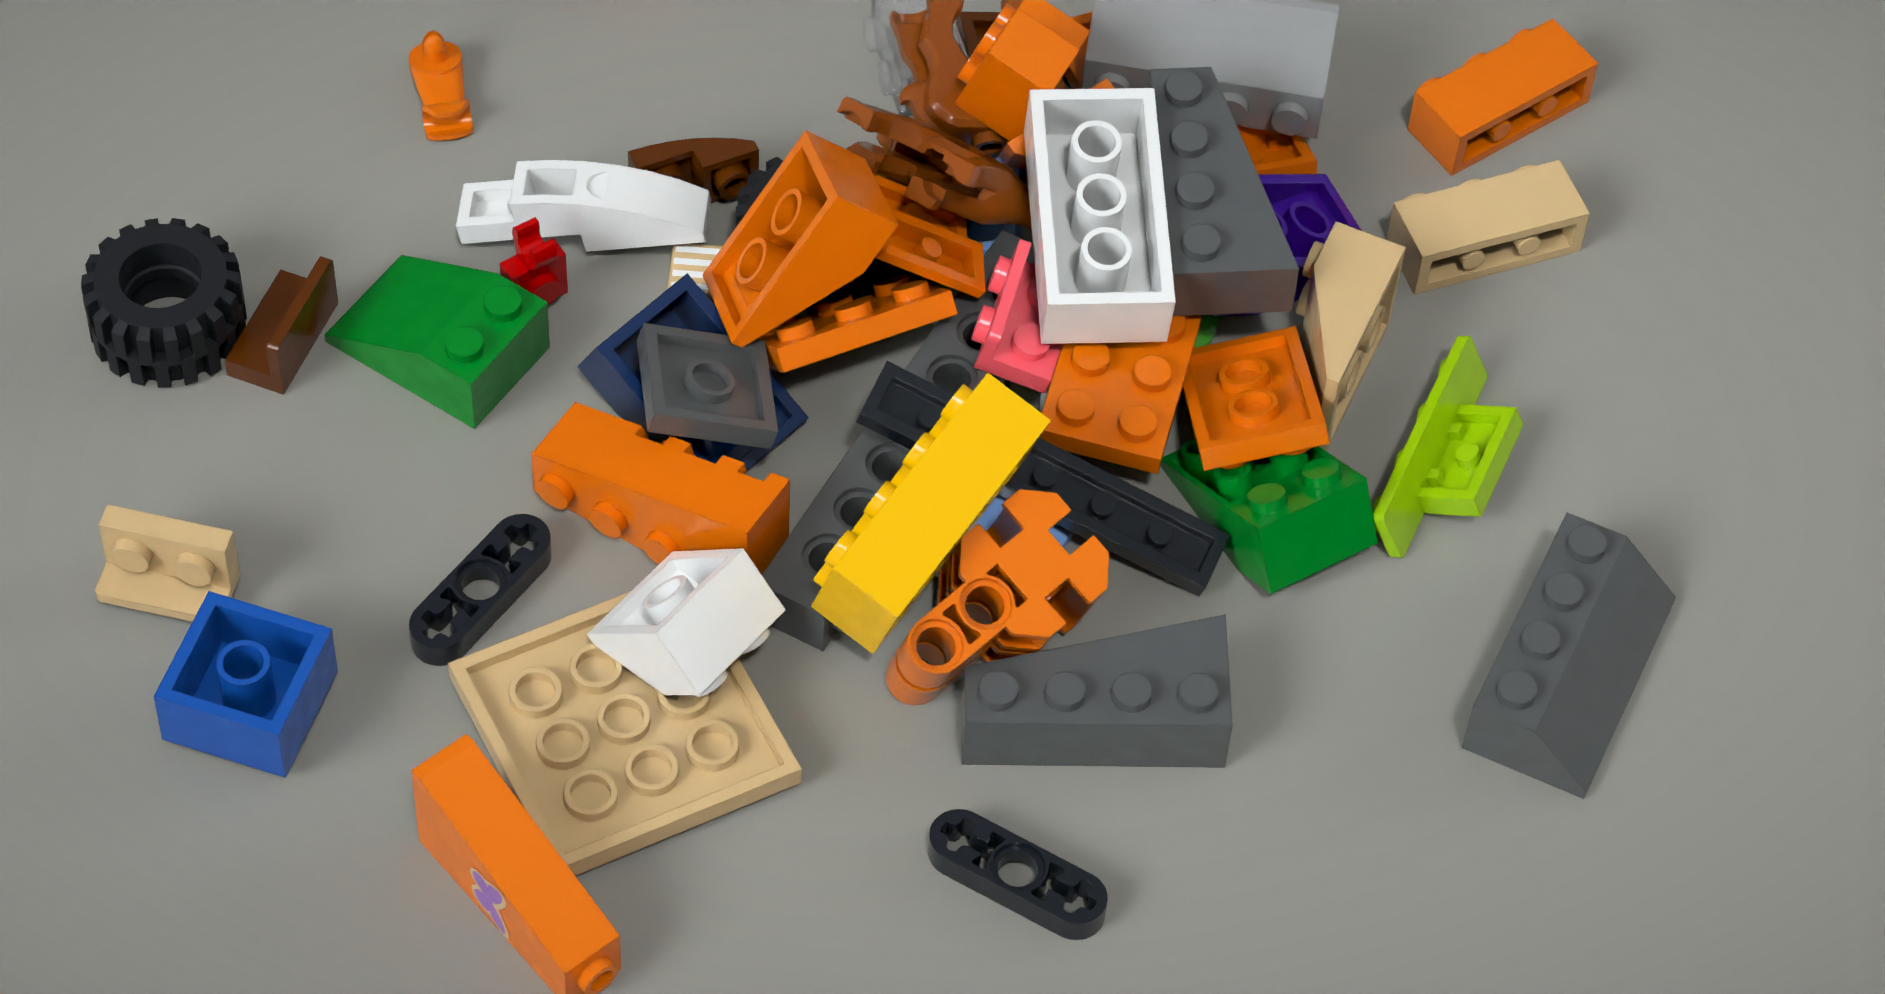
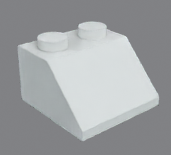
[587,548,785,697]

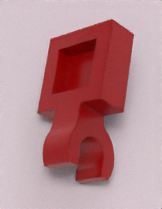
[500,217,568,305]

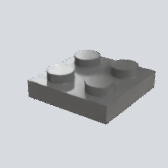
[637,323,779,449]

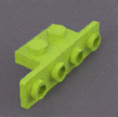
[1372,336,1524,558]

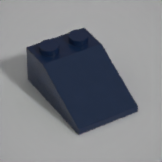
[577,273,809,470]

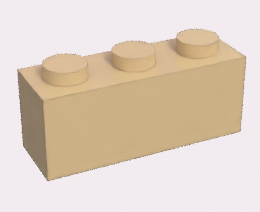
[1386,160,1590,295]

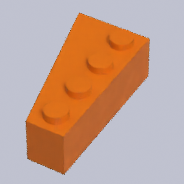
[531,402,790,575]

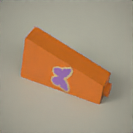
[411,734,621,994]

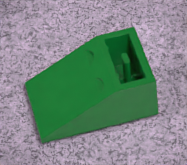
[1161,439,1378,594]

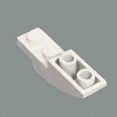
[456,160,711,252]

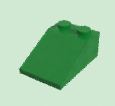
[325,255,550,429]

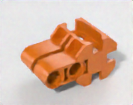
[885,489,1109,706]

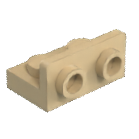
[95,504,240,622]

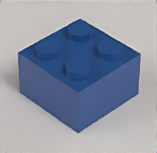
[153,591,338,778]

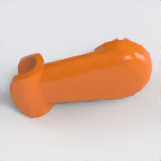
[409,30,474,141]

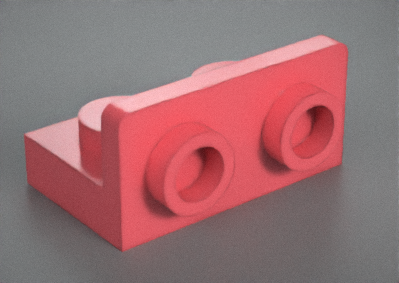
[971,239,1062,394]

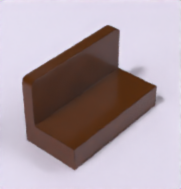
[225,256,338,395]

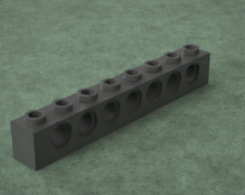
[762,230,1035,651]

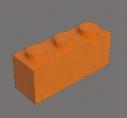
[1407,18,1598,176]

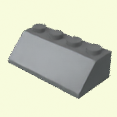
[1082,0,1340,139]

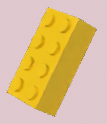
[811,373,1051,654]

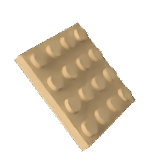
[448,591,802,876]

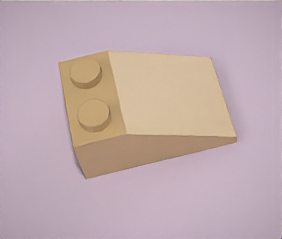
[1296,222,1406,451]

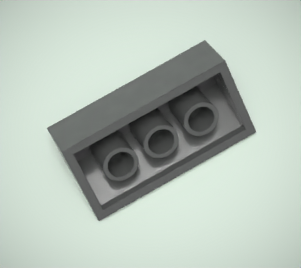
[1462,512,1676,799]

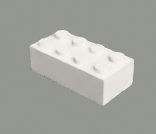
[1024,88,1176,344]

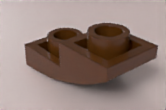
[628,137,759,204]

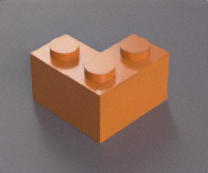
[954,0,1090,141]

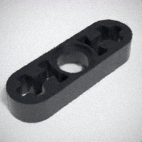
[409,514,552,666]
[928,809,1108,940]

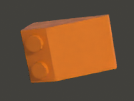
[702,130,899,348]

